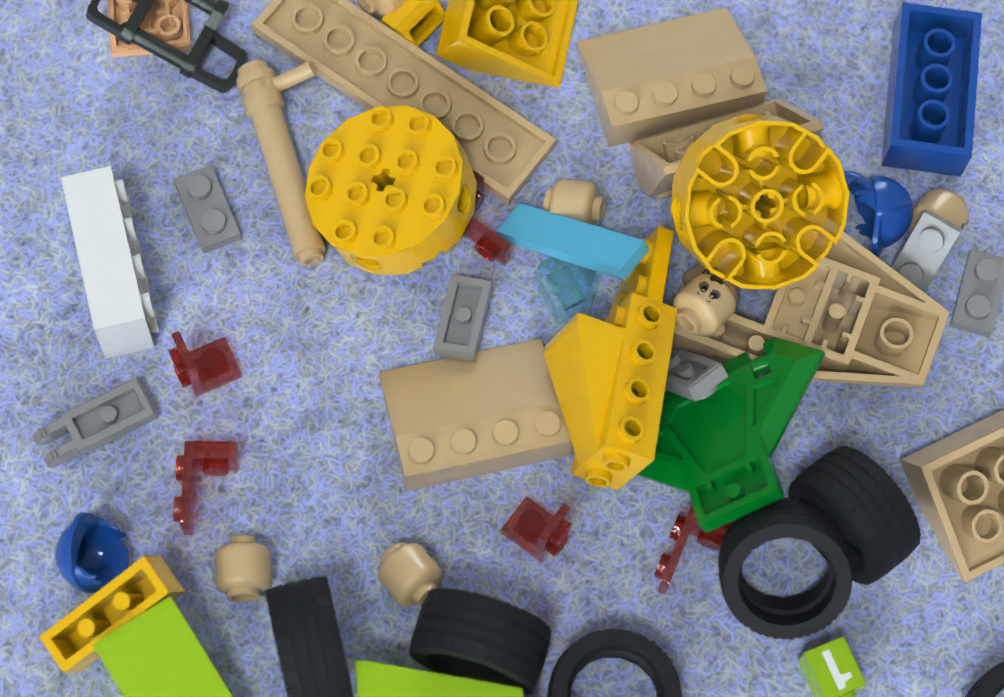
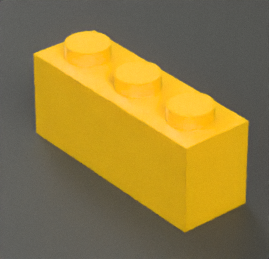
[39,556,185,673]

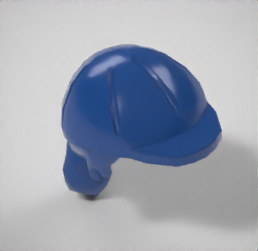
[843,170,913,257]
[54,512,129,593]

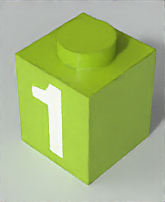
[798,636,867,697]

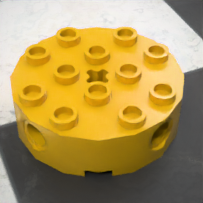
[305,105,477,275]
[670,114,849,290]

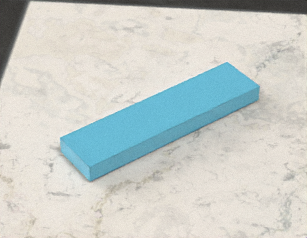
[496,203,649,280]

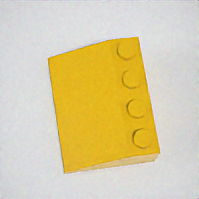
[436,0,579,88]

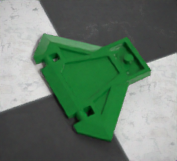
[637,338,825,533]

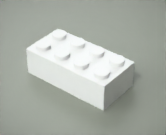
[61,166,160,359]

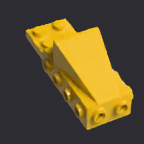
[543,226,678,490]

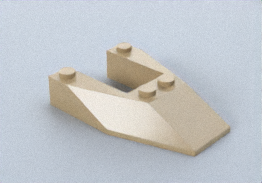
[672,200,950,388]

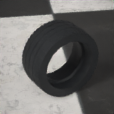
[788,446,921,585]
[718,497,853,640]
[265,576,354,697]
[409,588,551,695]
[547,629,682,697]

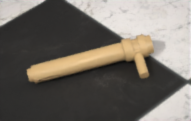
[236,60,326,266]

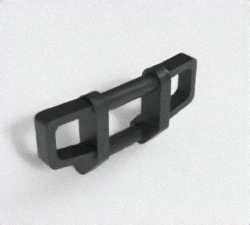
[86,0,247,93]

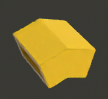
[381,0,445,47]

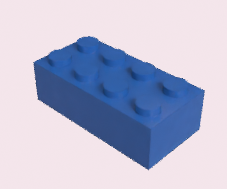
[881,2,982,177]

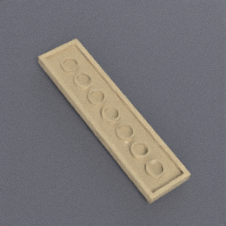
[251,0,557,205]

